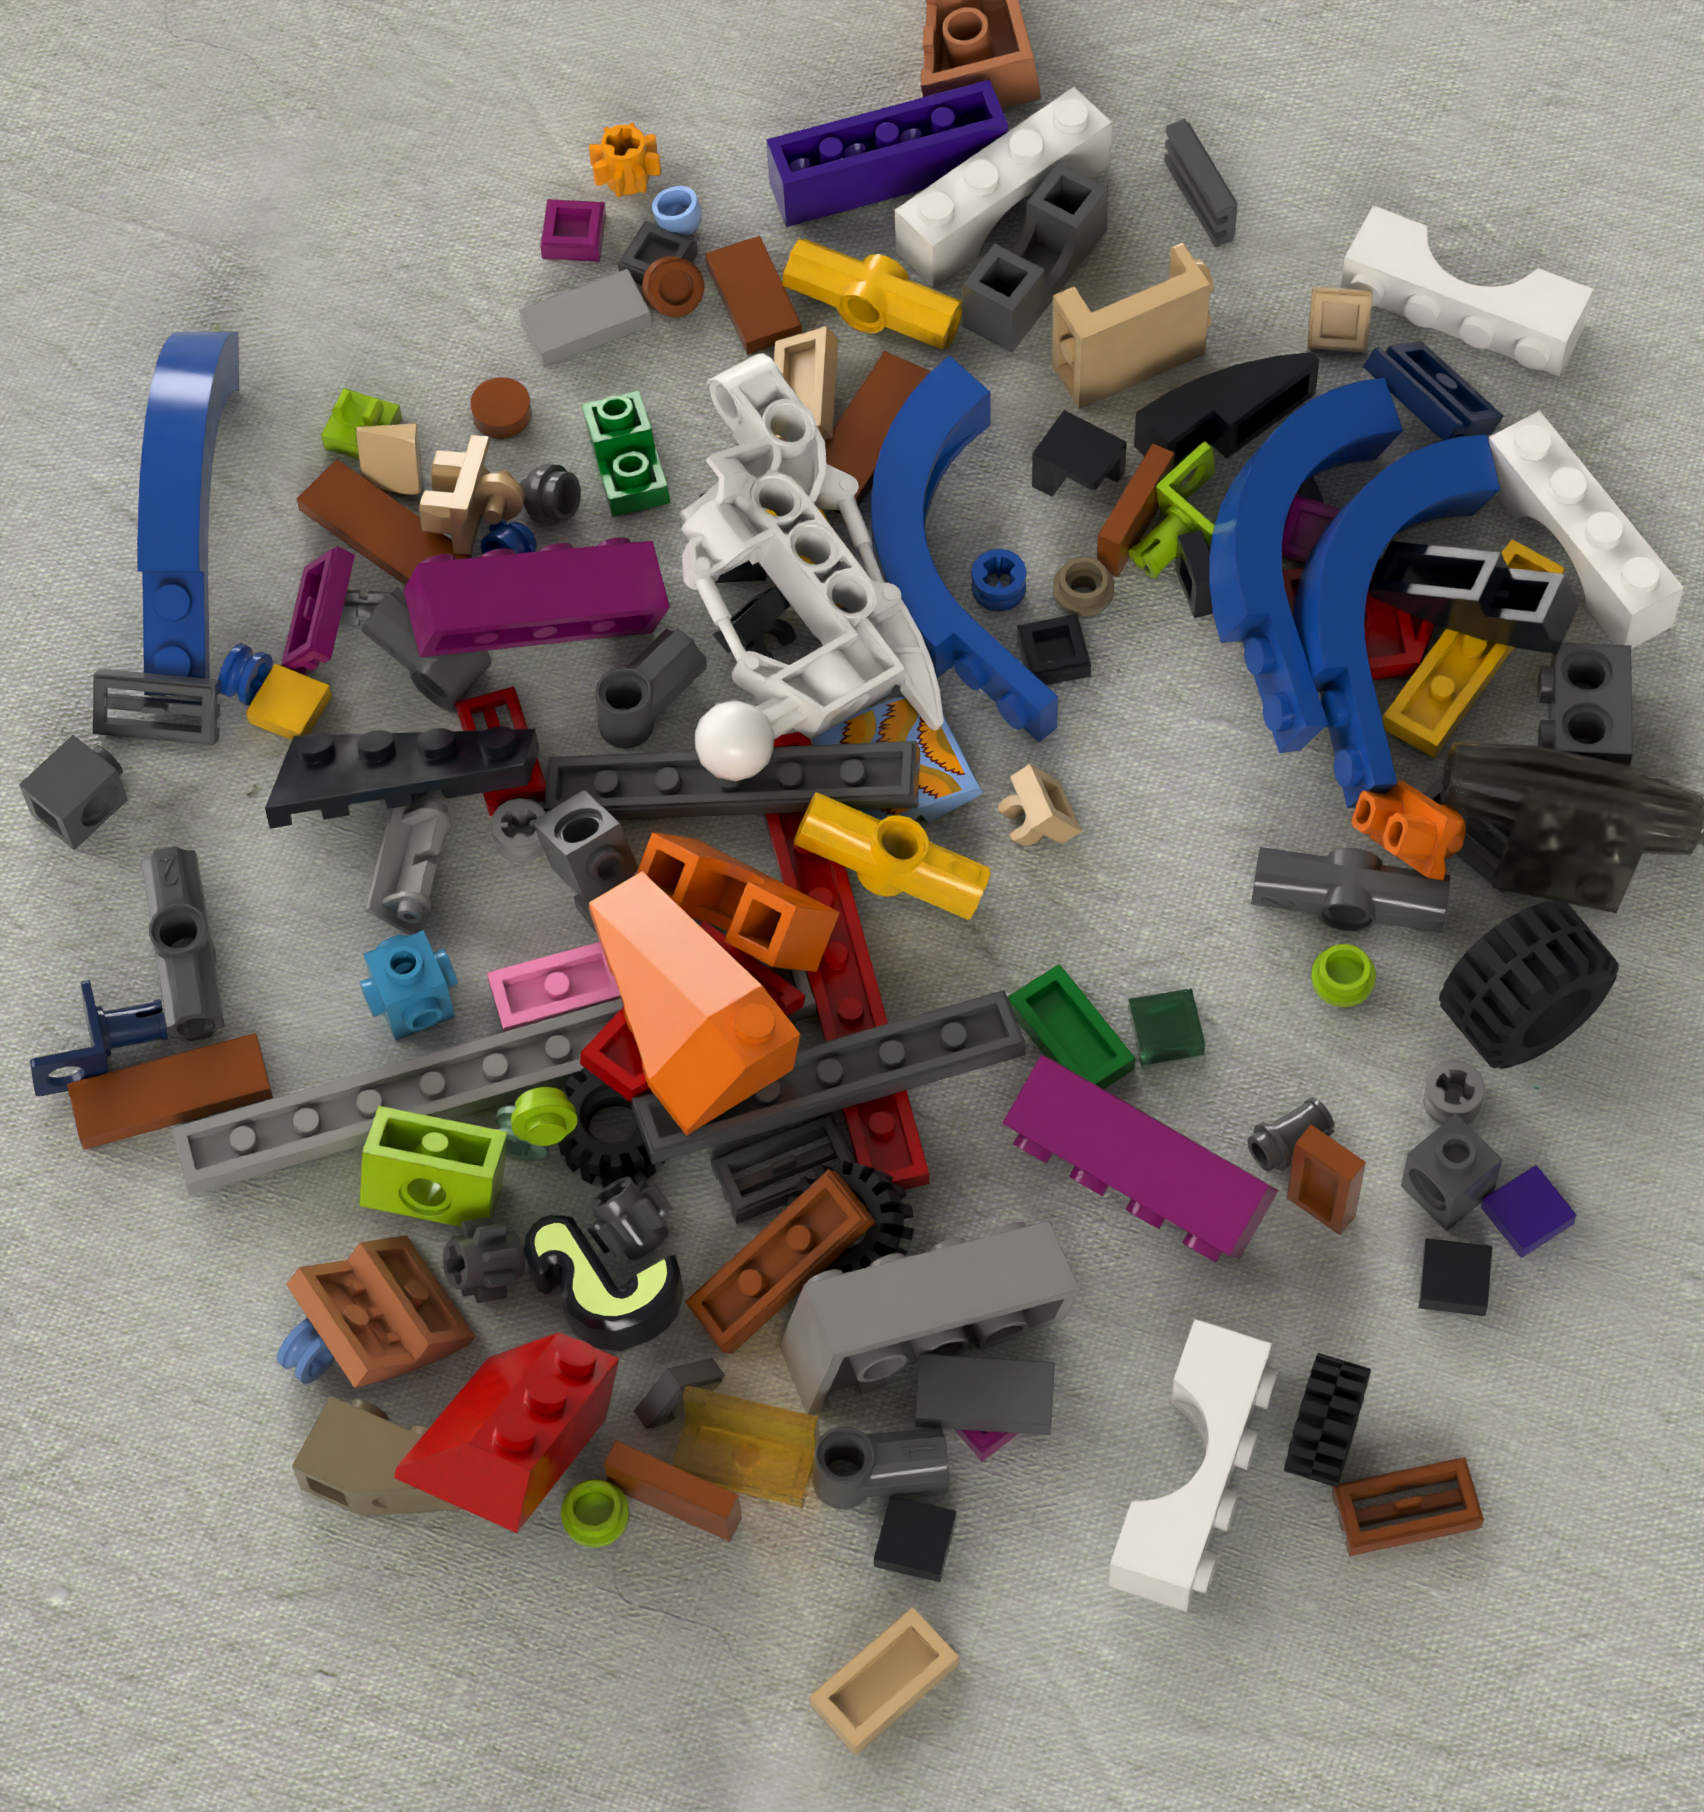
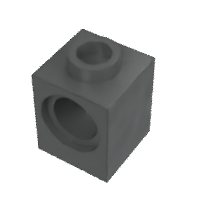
[19,735,128,850]
[532,789,638,902]
[1401,1114,1503,1231]

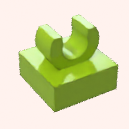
[321,388,402,459]

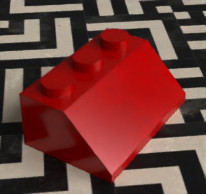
[394,1332,619,1533]

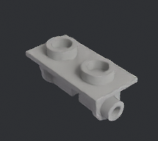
[365,800,452,935]

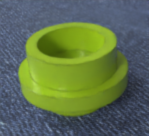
[1311,944,1376,1007]
[511,1087,578,1146]
[561,1479,630,1547]

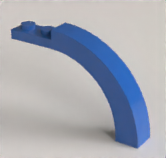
[137,332,239,695]
[871,355,1058,742]
[1209,377,1403,753]
[1293,434,1501,808]

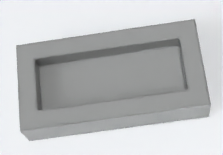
[519,269,652,367]

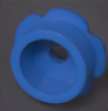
[481,519,537,554]

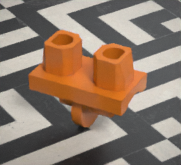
[1351,780,1466,880]

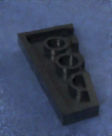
[265,726,539,829]

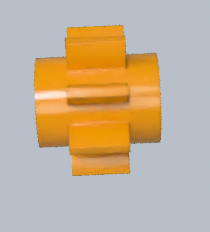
[589,123,662,197]

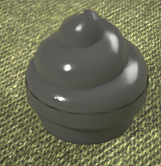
[520,464,581,525]

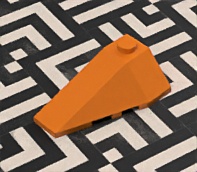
[589,871,801,1136]

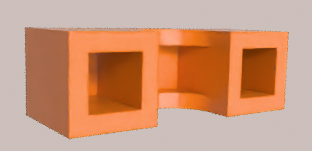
[636,832,840,972]

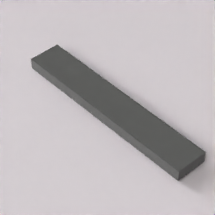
[544,741,920,820]
[632,990,1026,1164]

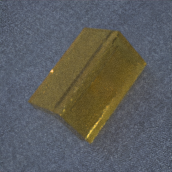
[672,1385,820,1508]

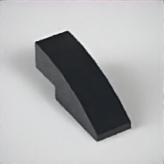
[1134,352,1320,469]
[1368,541,1579,654]

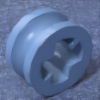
[277,1318,335,1384]

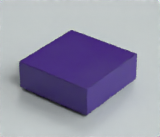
[1481,1165,1577,1258]

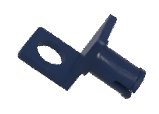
[30,980,168,1096]

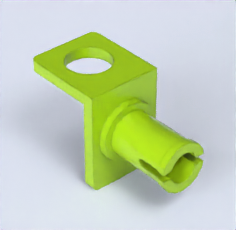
[1128,442,1215,579]

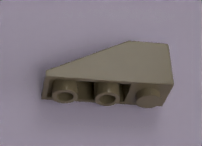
[292,1396,464,1516]

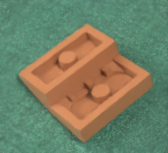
[286,1235,475,1388]

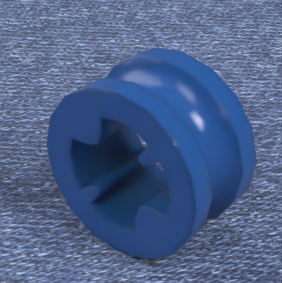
[971,549,1027,612]
[218,643,273,706]

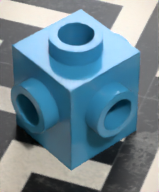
[359,930,458,1041]

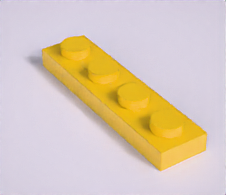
[1382,539,1565,758]

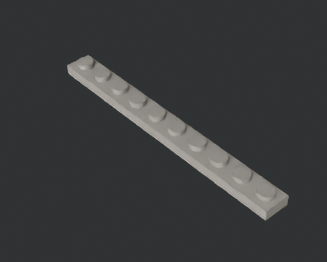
[172,959,816,1196]

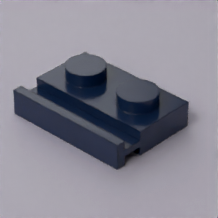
[1363,341,1504,441]

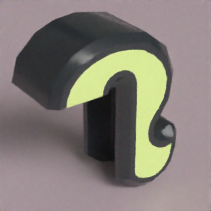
[524,1215,684,1351]

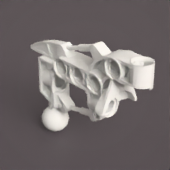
[680,354,944,782]

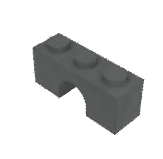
[962,162,1109,353]

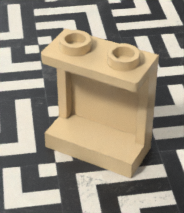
[1051,243,1214,409]

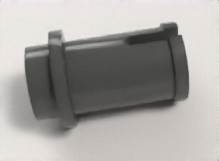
[1247,1097,1335,1171]

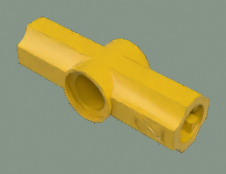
[782,239,962,350]
[794,792,991,920]

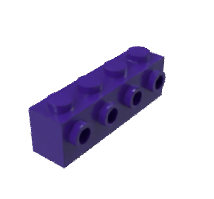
[766,80,1008,227]

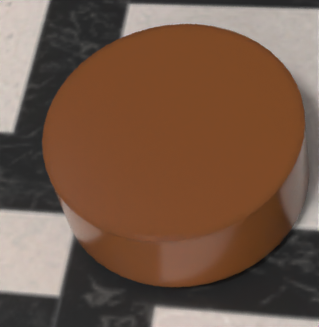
[642,256,704,317]
[470,377,532,439]

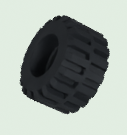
[1439,900,1619,1069]

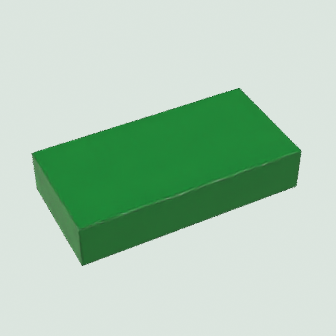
[1008,964,1136,1089]

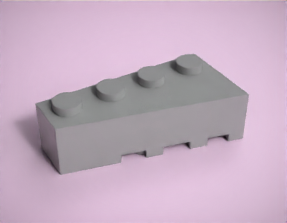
[779,1220,1080,1415]

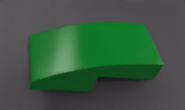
[581,390,671,517]

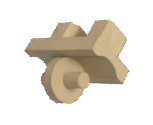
[419,435,525,555]

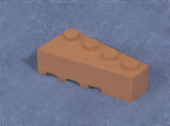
[921,0,1042,109]

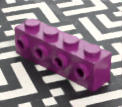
[403,537,670,658]
[1002,1054,1279,1262]

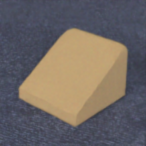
[356,423,423,495]

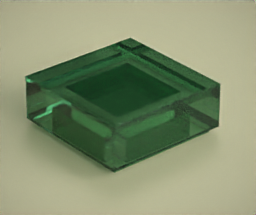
[1128,988,1205,1066]

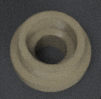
[1053,557,1114,617]

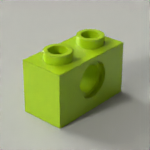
[359,1106,508,1227]

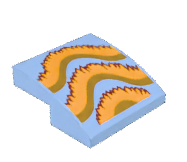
[812,696,983,823]

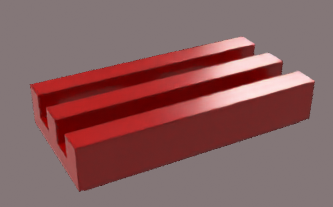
[455,686,546,816]

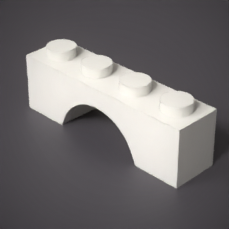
[895,87,1112,288]
[1341,205,1594,377]
[1488,410,1684,649]
[1108,1319,1279,1612]

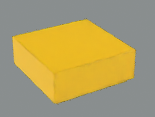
[246,664,332,740]

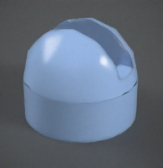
[652,186,702,237]

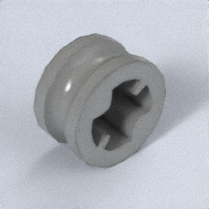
[491,798,545,863]
[1423,1060,1485,1125]

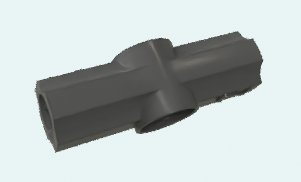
[142,846,224,1041]
[1251,847,1450,933]

